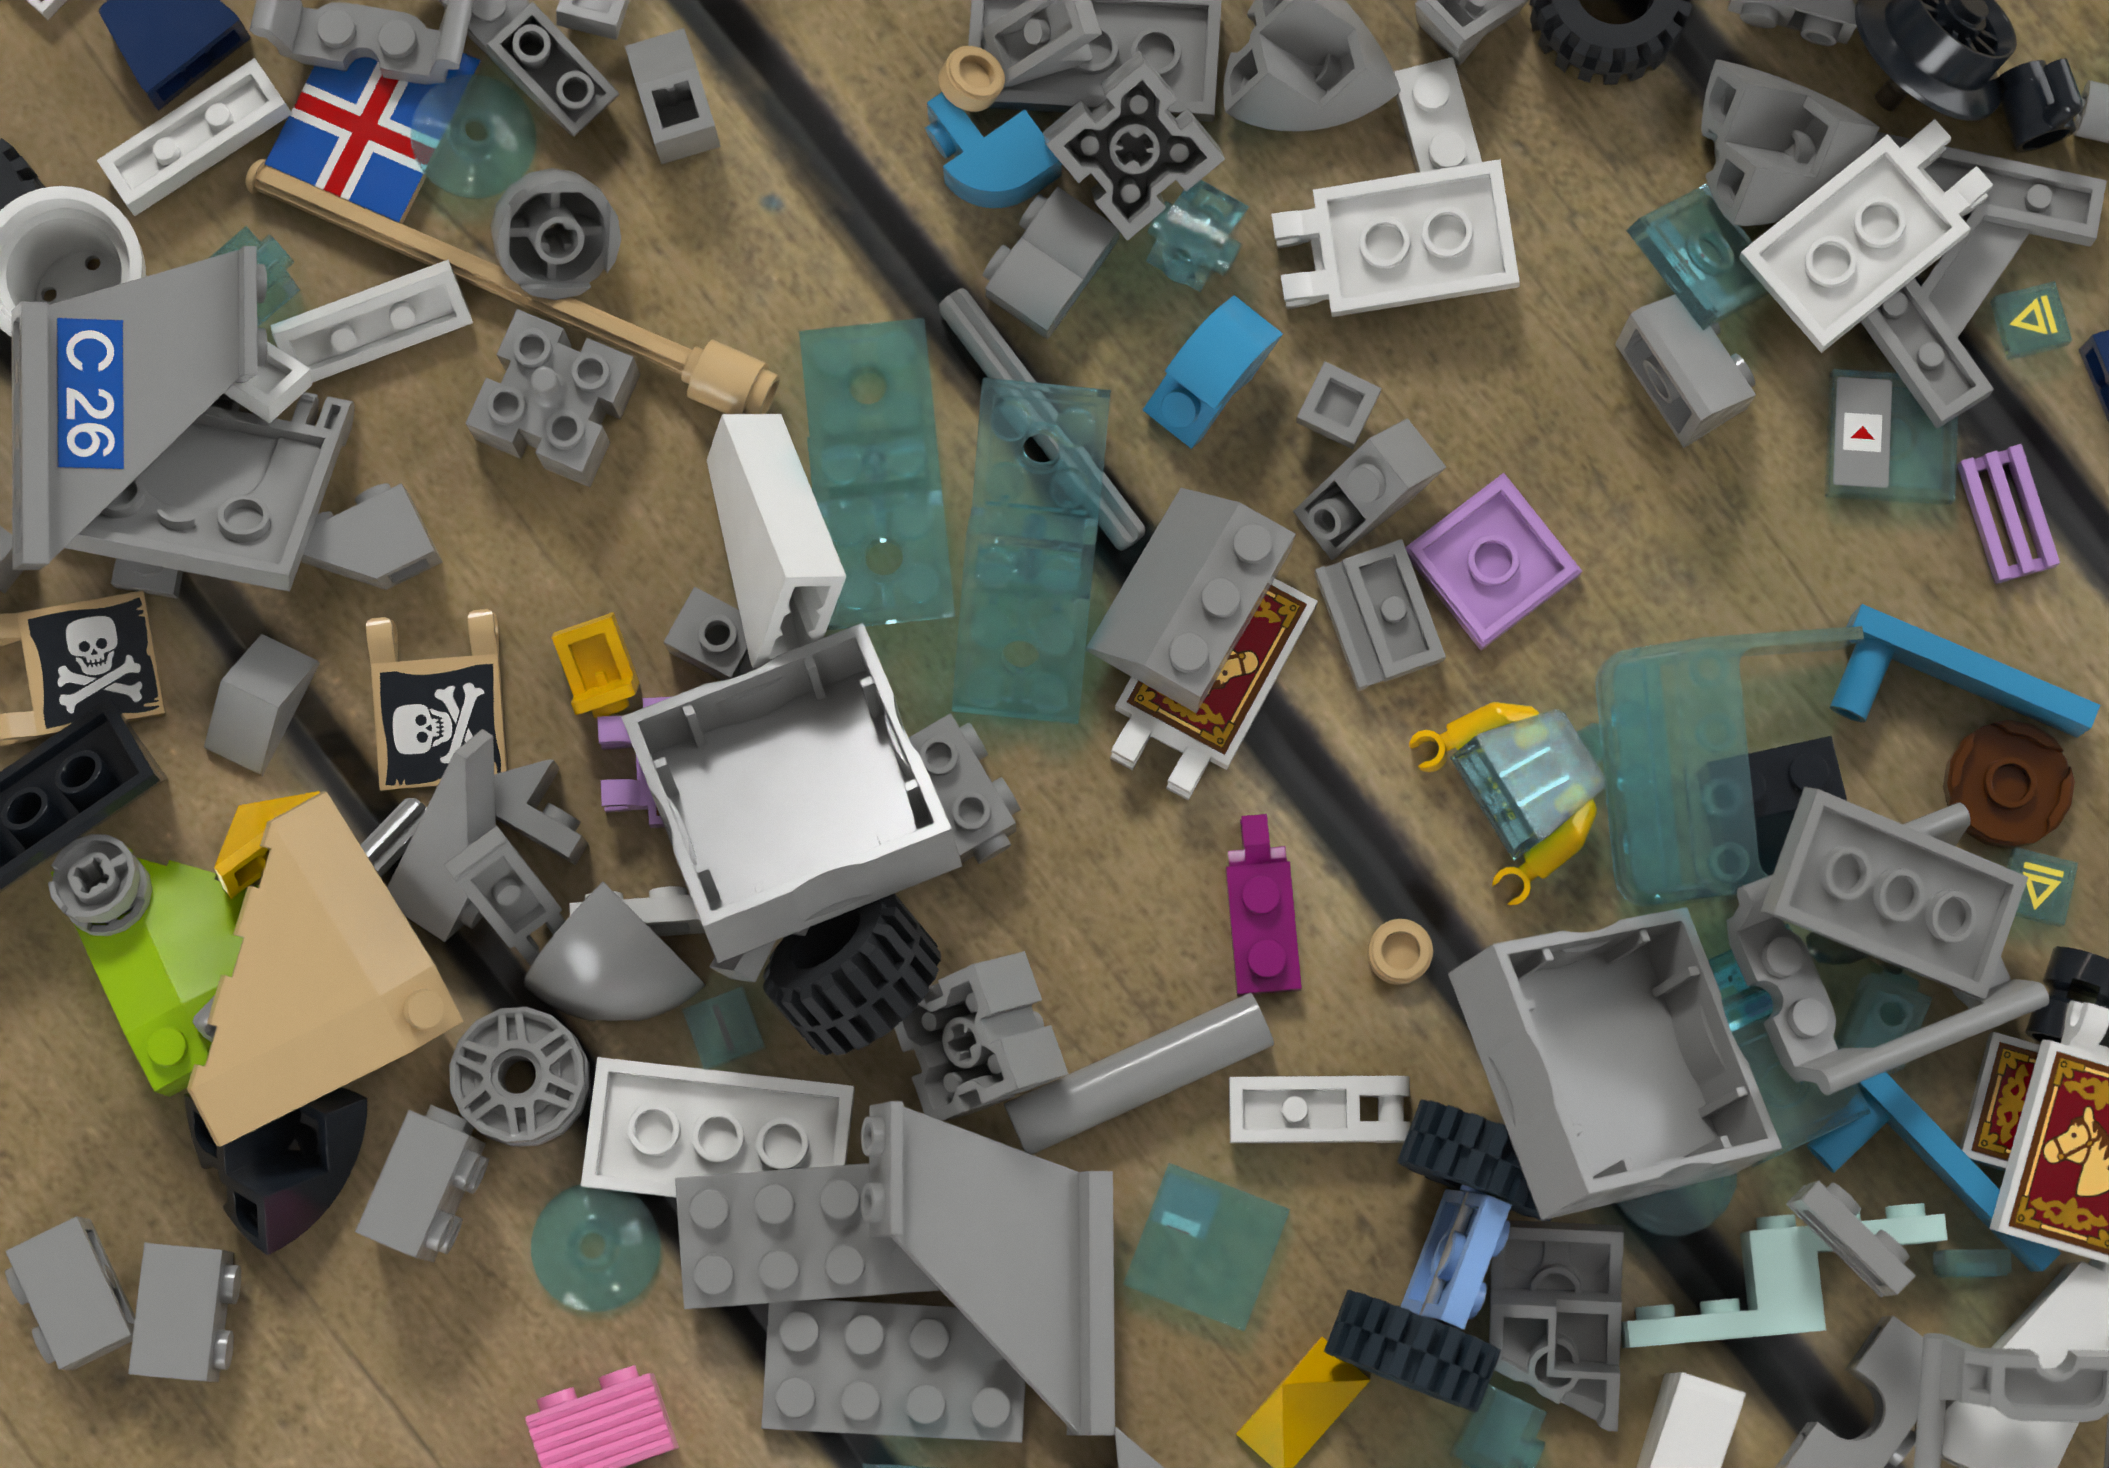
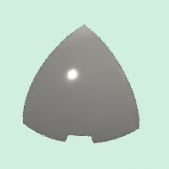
[1223,0,1401,131]
[1701,59,1880,226]
[524,881,706,1021]

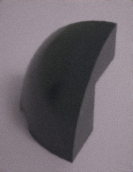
[184,1087,368,1255]

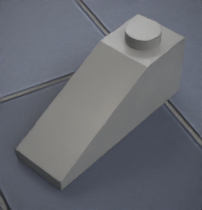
[387,729,496,942]

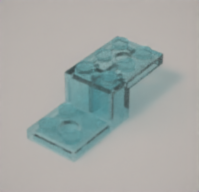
[799,318,955,630]
[952,378,1111,724]

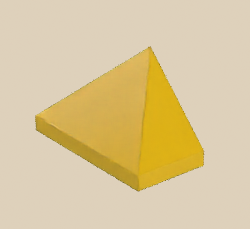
[214,791,320,899]
[1236,1336,1370,1468]

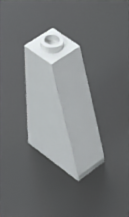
[707,414,846,668]
[1914,1259,2109,1468]
[1636,1372,1746,1468]

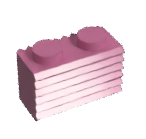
[525,1365,679,1468]

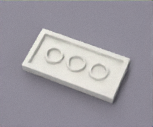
[581,1057,855,1198]

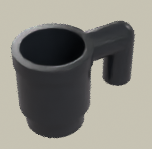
[1998,58,2083,152]

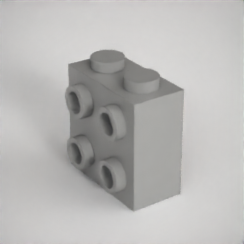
[355,1105,489,1262]

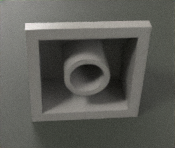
[1615,294,1756,448]

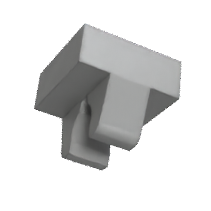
[1296,361,1382,449]

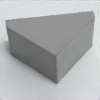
[204,634,320,776]

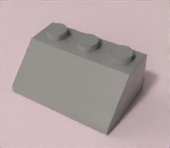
[1086,488,1296,713]

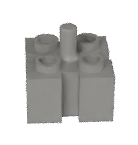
[1043,51,1225,241]
[465,309,641,487]
[894,951,1069,1122]

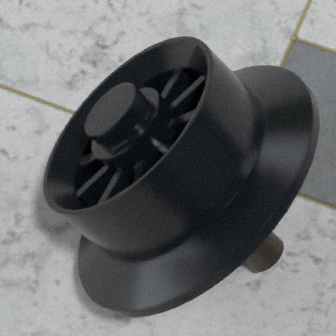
[1855,0,2017,121]

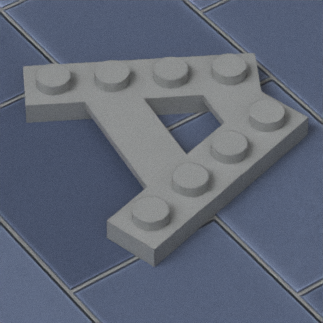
[1860,132,2107,429]

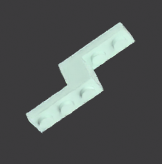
[1621,1203,1948,1349]

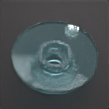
[411,74,536,199]
[531,1184,661,1312]

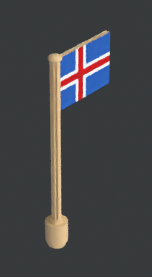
[246,53,780,414]

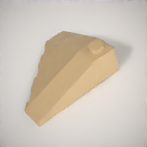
[187,792,464,1147]

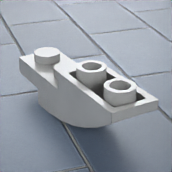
[438,0,620,138]

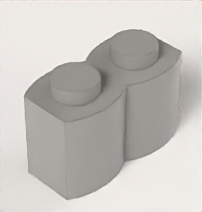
[983,187,1120,340]

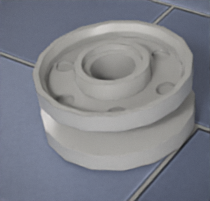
[449,1007,591,1147]

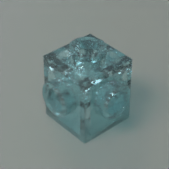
[1146,180,1249,292]

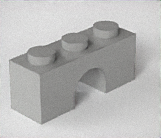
[1775,1315,1923,1468]

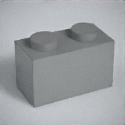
[5,1216,135,1370]
[128,1243,241,1382]

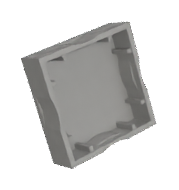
[622,623,962,963]
[1448,907,1782,1221]

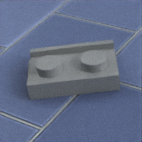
[1314,539,1446,692]
[1786,1181,1916,1297]

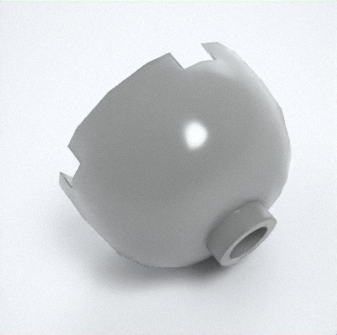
[490,168,621,300]

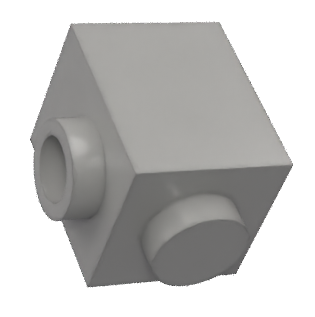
[664,587,758,681]

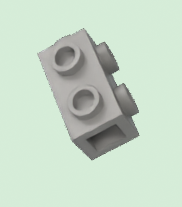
[909,713,1021,864]

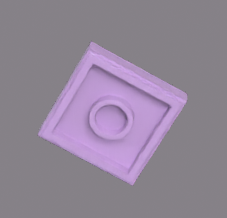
[1405,473,1582,651]

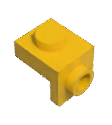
[552,612,640,718]

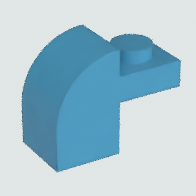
[925,92,1062,208]
[1143,295,1283,449]

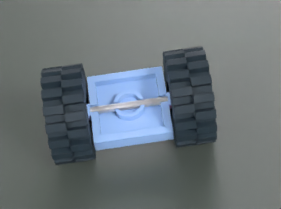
[1324,1099,1552,1413]

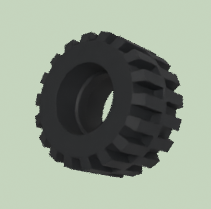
[1529,0,1693,85]
[763,893,941,1056]

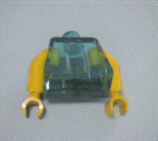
[1409,702,1613,905]

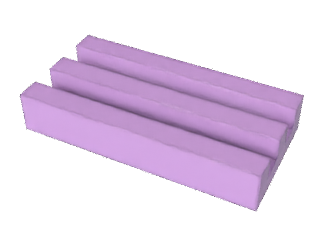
[1957,444,2060,584]

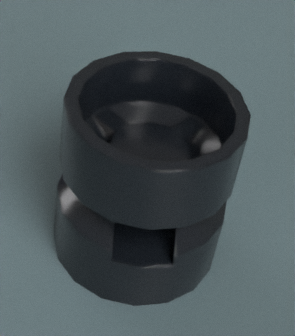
[2025,946,2109,1047]

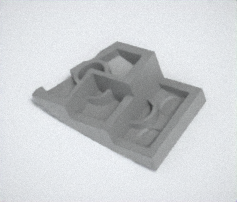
[1489,1220,1624,1431]

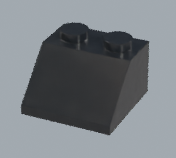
[1695,736,1847,897]

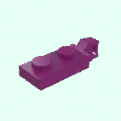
[1225,814,1302,996]

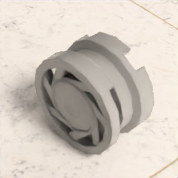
[48,834,152,936]

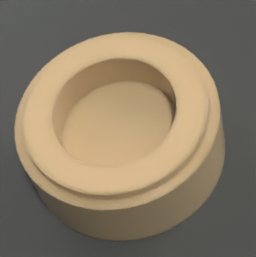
[938,46,1005,112]
[1367,919,1433,985]

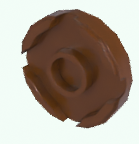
[1943,720,2075,849]

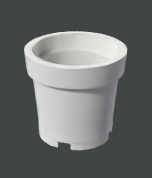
[0,186,147,336]

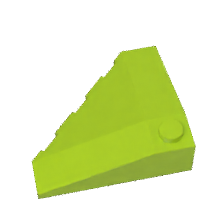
[50,848,259,1097]

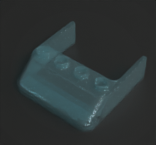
[1595,626,1864,906]

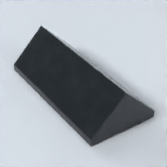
[0,697,168,893]

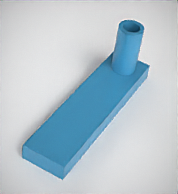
[1830,604,2101,738]
[1806,1072,2061,1272]

